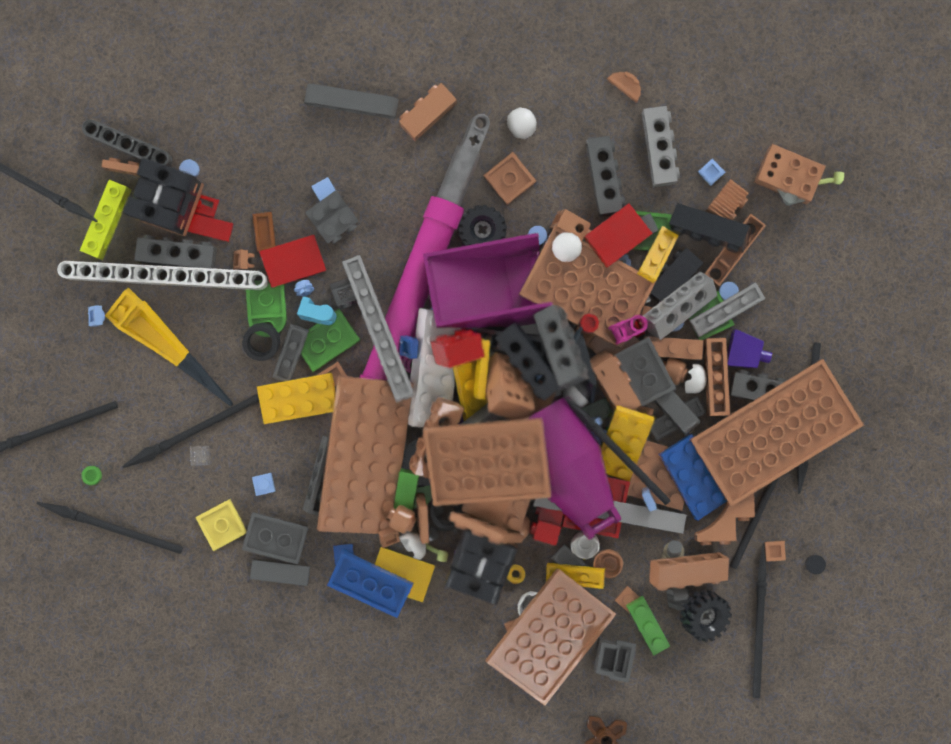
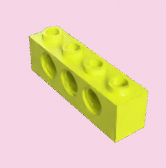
[80,180,132,260]

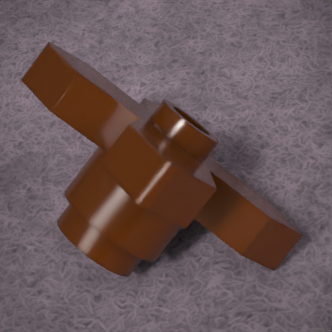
[584,715,627,744]

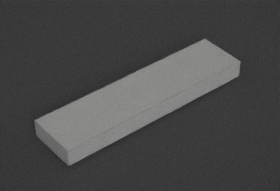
[689,282,766,337]

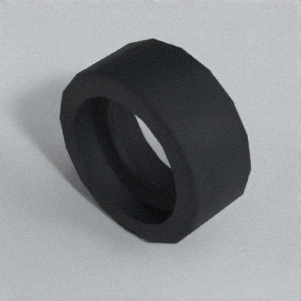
[242,323,281,361]
[427,499,465,532]

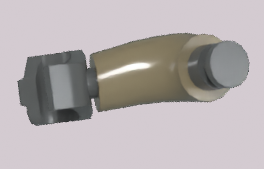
[661,540,689,610]

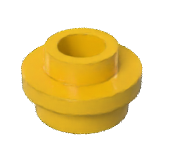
[507,564,525,584]

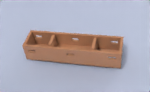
[704,214,766,287]

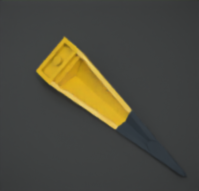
[105,288,233,406]

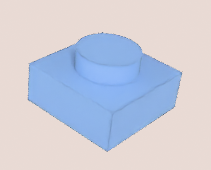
[88,306,105,326]
[252,473,276,496]

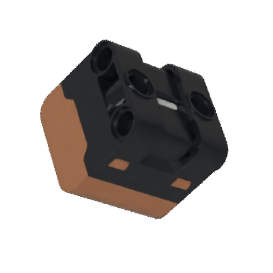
[122,158,204,237]
[444,528,519,605]

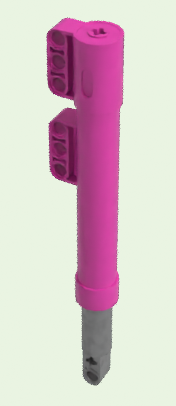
[359,114,490,380]

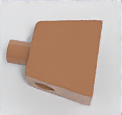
[549,209,592,240]

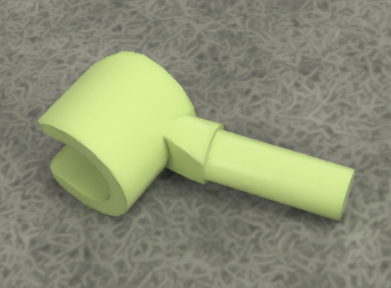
[818,172,844,185]
[426,543,448,562]

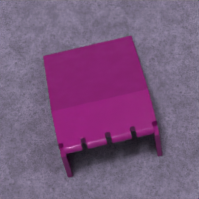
[423,233,553,328]

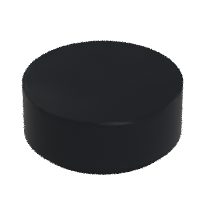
[805,555,826,574]

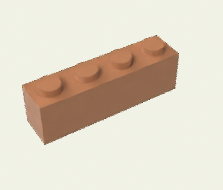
[649,552,729,591]

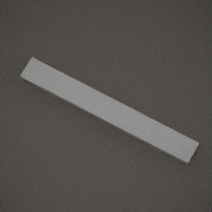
[342,255,415,403]
[533,498,686,534]

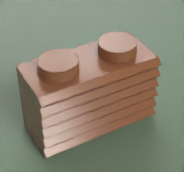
[705,179,749,220]

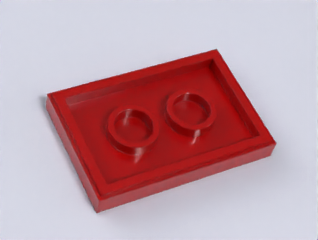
[584,203,653,268]
[259,235,326,289]

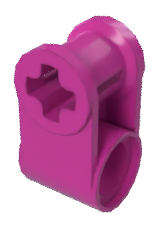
[608,315,648,345]

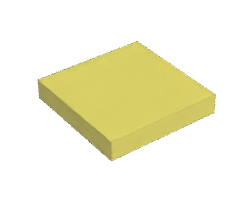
[195,499,247,551]

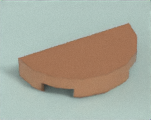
[607,72,641,103]

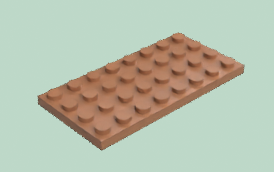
[690,359,864,506]
[317,376,413,534]

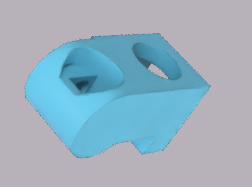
[297,296,337,325]

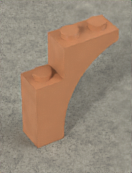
[695,493,755,545]

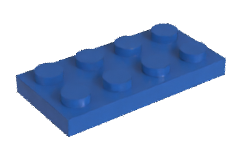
[658,434,727,520]
[327,550,413,618]

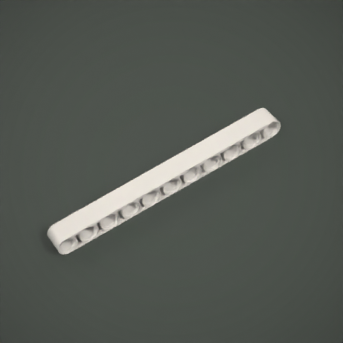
[57,261,269,290]

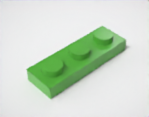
[626,596,670,656]

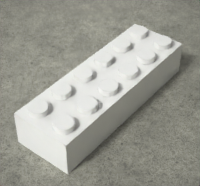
[408,308,461,427]

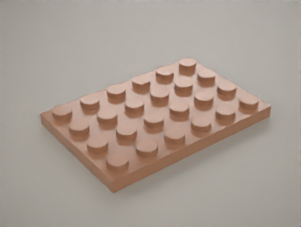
[519,226,657,349]
[423,418,551,506]
[485,568,616,705]

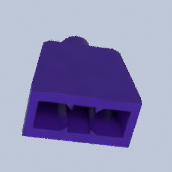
[727,329,772,368]

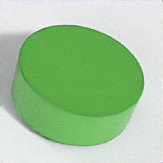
[82,466,102,485]

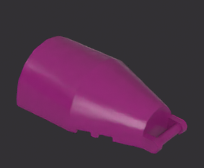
[526,396,622,540]

